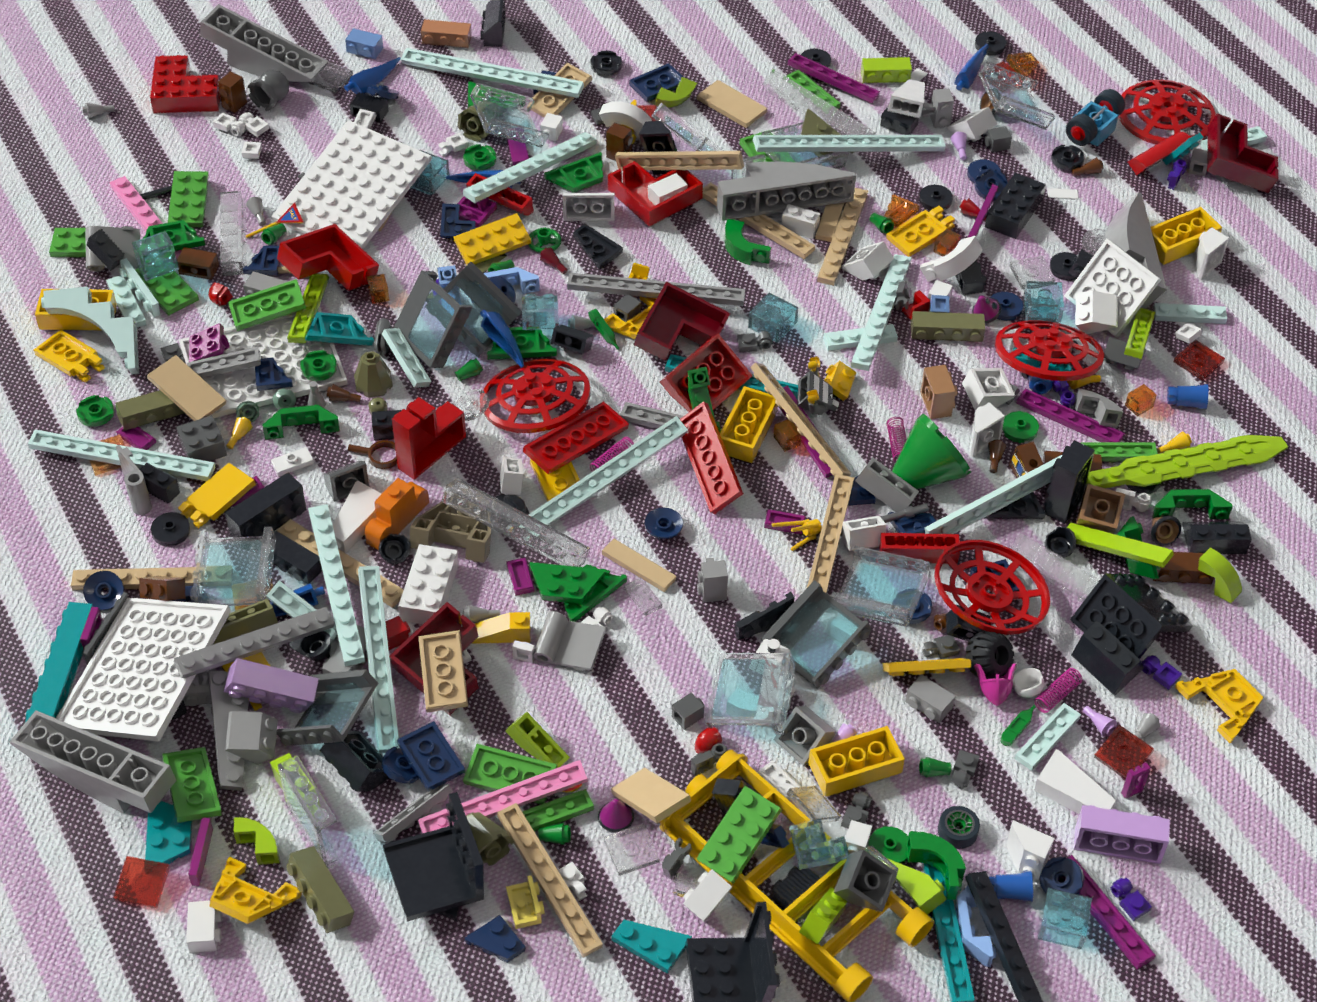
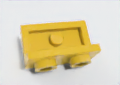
[824,360,857,401]

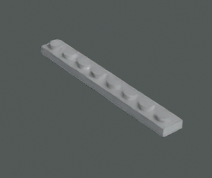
[173,607,335,679]

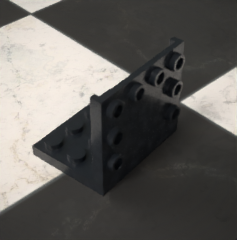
[1070,573,1193,659]
[383,792,484,922]
[686,902,780,1002]

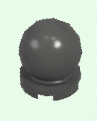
[247,70,289,111]

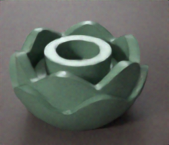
[272,388,296,410]
[236,401,260,423]

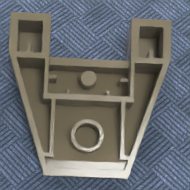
[409,494,491,563]

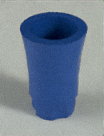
[1167,384,1209,410]
[989,871,1033,902]

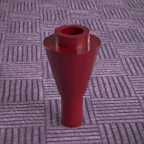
[540,247,568,274]

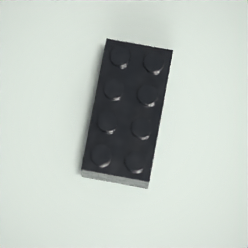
[985,173,1046,239]
[1044,440,1095,524]
[225,472,307,551]

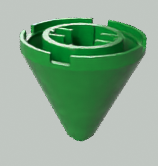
[892,414,971,490]

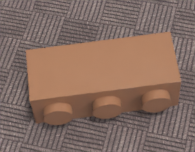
[421,19,472,48]

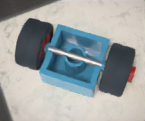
[1066,89,1125,146]

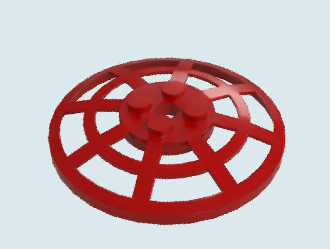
[1118,80,1216,144]
[995,320,1104,381]
[481,359,591,433]
[934,540,1050,635]

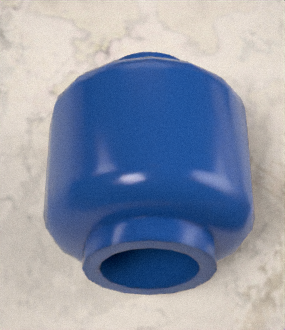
[1029,375,1053,395]

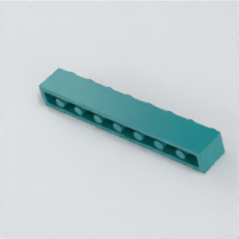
[25,602,93,722]

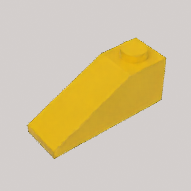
[471,612,531,644]

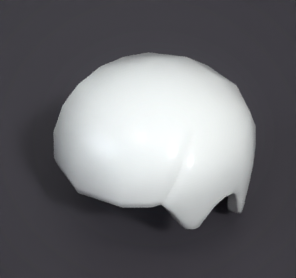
[1013,668,1045,698]

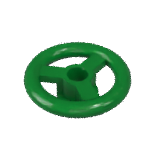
[528,227,562,253]

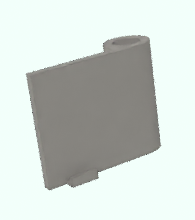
[85,226,141,272]
[116,445,152,515]
[533,611,606,672]

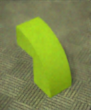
[654,77,697,108]
[1198,548,1242,603]
[234,817,280,865]

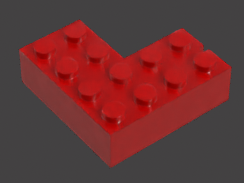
[150,55,220,113]
[608,161,703,227]
[277,224,379,291]
[392,397,466,480]

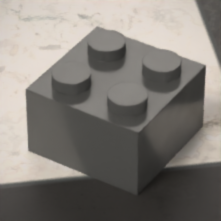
[176,415,227,462]

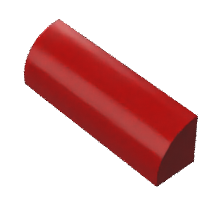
[1128,132,1191,176]
[466,173,534,216]
[879,533,960,564]

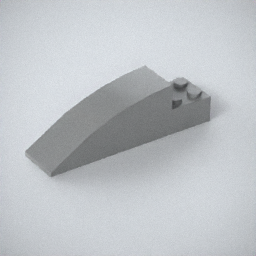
[200,4,328,82]
[717,162,856,221]
[1104,192,1167,309]
[9,711,176,813]

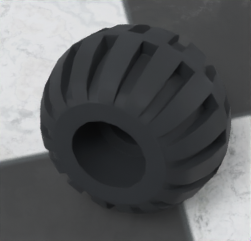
[965,631,1014,679]

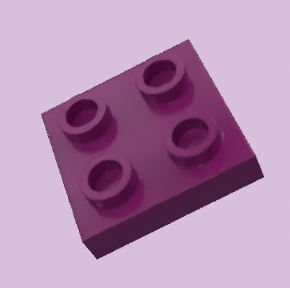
[457,196,497,228]
[189,323,230,362]

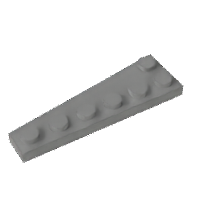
[208,670,249,791]

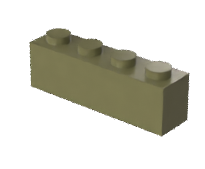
[911,311,985,342]
[115,390,185,431]
[213,598,278,645]
[286,846,354,933]

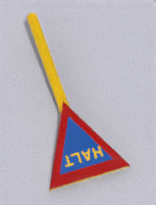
[246,202,304,238]

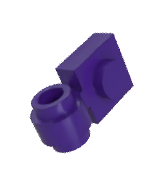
[1167,159,1187,190]
[1052,381,1075,408]
[1142,655,1182,690]
[1110,878,1152,921]

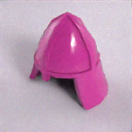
[974,663,1017,706]

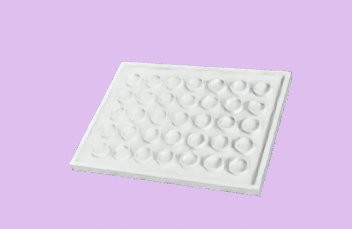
[271,120,432,249]
[179,306,348,418]
[56,598,231,741]

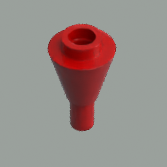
[959,198,987,221]

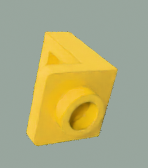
[628,263,650,280]

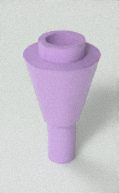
[951,132,967,161]
[1083,706,1117,737]
[831,723,857,743]

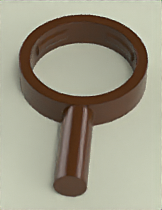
[348,440,397,469]

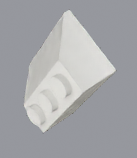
[563,193,614,221]

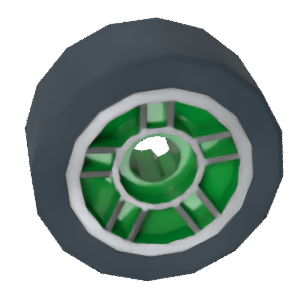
[938,806,980,849]

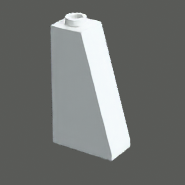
[888,79,925,118]
[333,480,381,553]
[1034,749,1116,814]

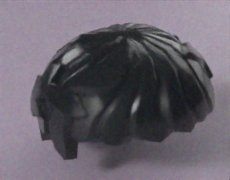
[1044,526,1076,558]
[379,534,411,564]

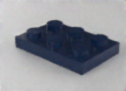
[629,63,683,102]
[397,721,465,792]

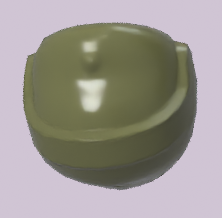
[368,397,387,415]

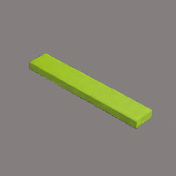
[287,274,329,343]
[1124,308,1155,359]
[1067,523,1174,568]

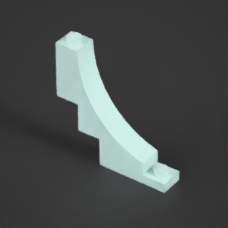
[41,287,139,375]

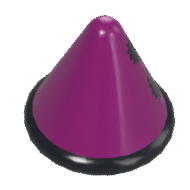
[972,296,1001,324]
[598,799,634,833]

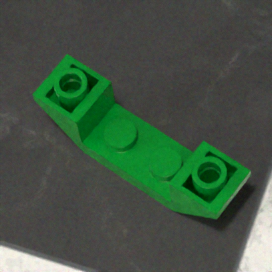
[688,367,721,433]
[263,405,340,440]
[1152,489,1233,519]
[1117,516,1160,579]

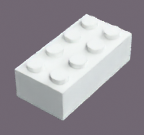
[398,544,459,624]

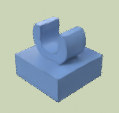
[930,295,949,313]

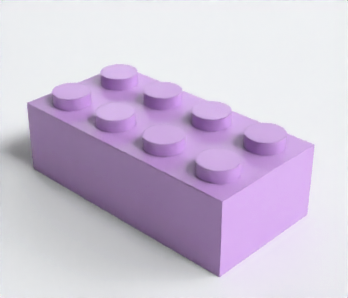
[223,658,319,713]
[1074,805,1170,864]

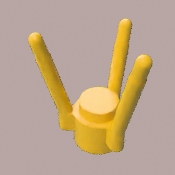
[772,519,822,551]

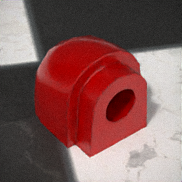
[208,282,233,306]
[694,727,722,754]

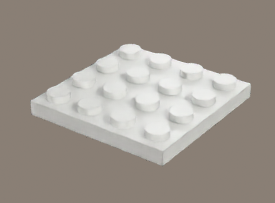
[1064,239,1162,337]

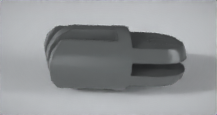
[374,318,393,355]

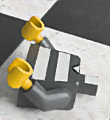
[797,356,839,415]

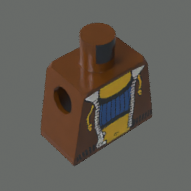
[1009,441,1044,491]

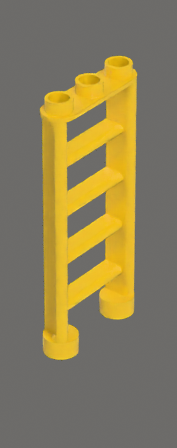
[659,749,934,1002]

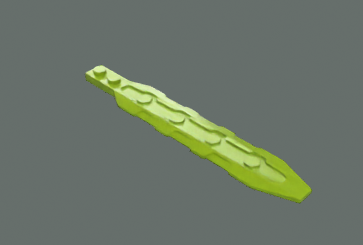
[1087,435,1288,489]

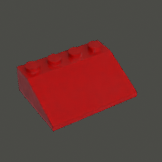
[659,333,753,412]

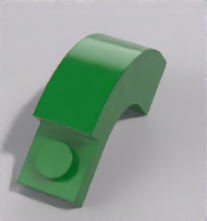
[724,219,771,265]
[906,831,966,900]

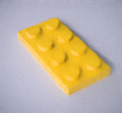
[454,213,531,265]
[882,658,971,676]

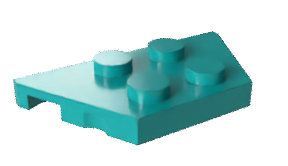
[305,312,374,346]
[145,801,192,874]

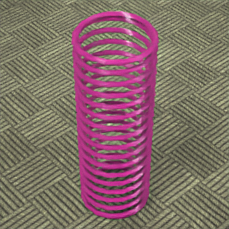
[886,417,907,463]
[590,437,634,472]
[1034,668,1083,713]

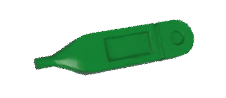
[588,309,619,350]
[1000,705,1036,746]

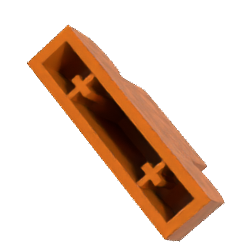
[365,478,429,550]

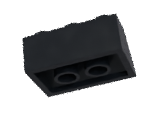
[480,0,506,47]
[639,121,678,174]
[1182,521,1252,554]
[1071,621,1144,696]
[319,731,389,792]

